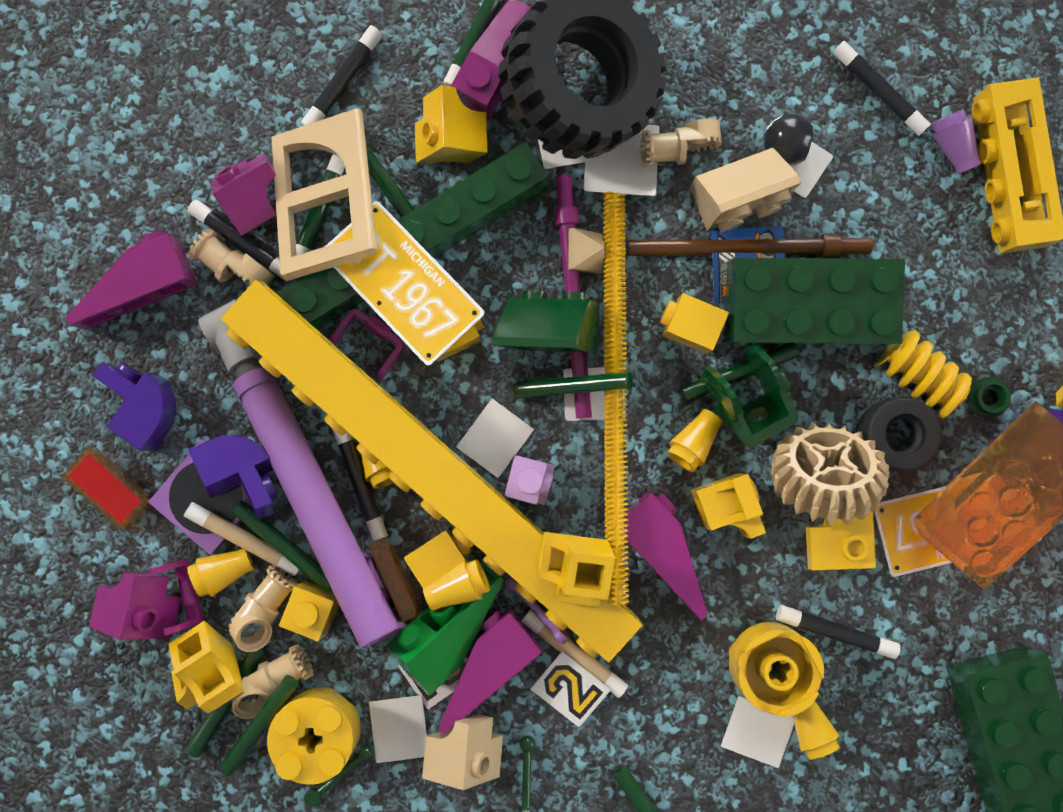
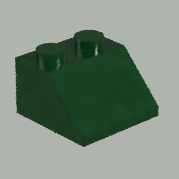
[493,291,600,353]

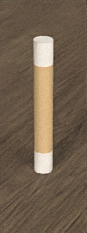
[183,502,299,576]
[521,608,628,698]

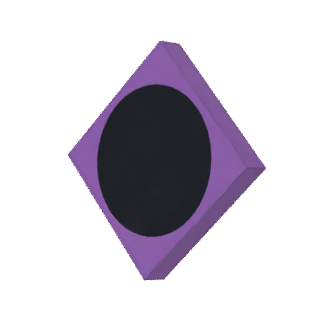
[148,439,253,555]

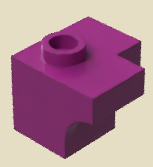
[212,153,277,236]
[89,572,181,640]

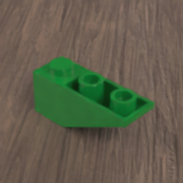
[386,563,504,695]

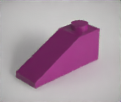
[451,0,531,121]
[66,232,198,330]
[624,492,707,621]
[438,607,542,735]

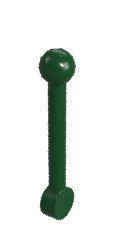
[519,735,536,812]
[304,744,375,807]

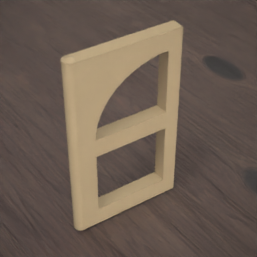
[272,109,378,281]

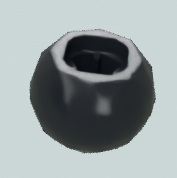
[764,114,813,166]

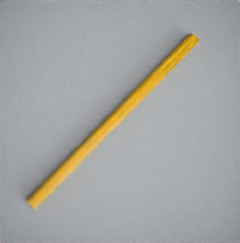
[603,191,629,605]

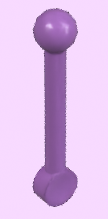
[505,576,570,644]

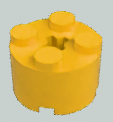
[729,622,824,717]
[267,687,361,785]

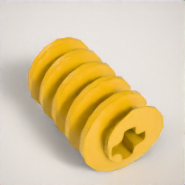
[876,330,972,420]

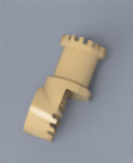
[640,119,722,168]
[188,229,275,285]
[228,564,300,652]
[231,644,314,719]

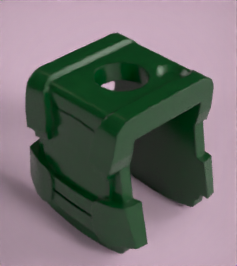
[702,343,799,447]

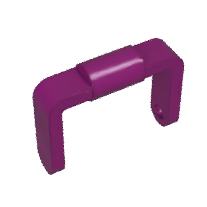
[329,309,405,381]
[148,560,203,635]

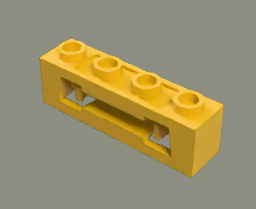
[971,77,1063,254]

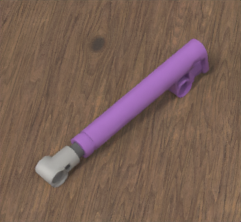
[198,299,407,649]

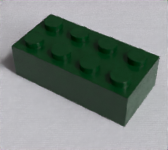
[725,258,905,344]
[946,645,1063,812]

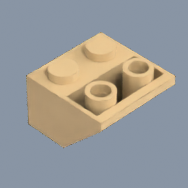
[690,148,801,232]

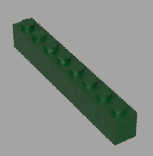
[277,142,548,330]

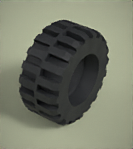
[498,0,666,159]

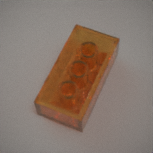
[913,401,1063,590]

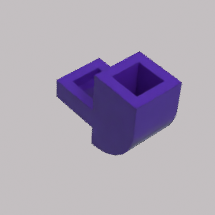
[92,362,177,451]
[188,435,278,520]

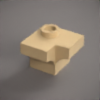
[422,714,503,790]

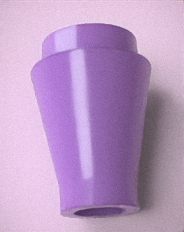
[931,109,981,174]

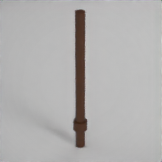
[628,234,873,259]

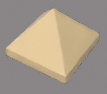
[568,228,605,274]

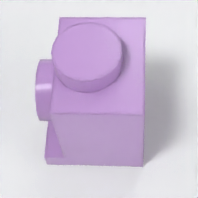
[504,455,555,505]

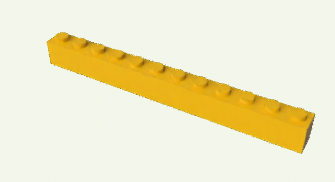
[220,280,643,663]

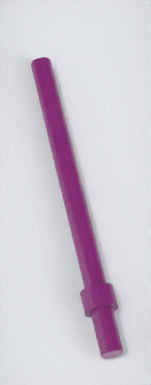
[554,175,592,419]

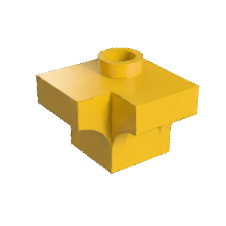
[415,85,488,165]
[691,473,766,539]
[806,511,876,571]
[537,532,616,607]
[169,621,244,714]

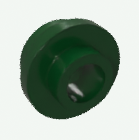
[967,377,1011,418]

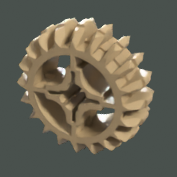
[770,422,889,526]

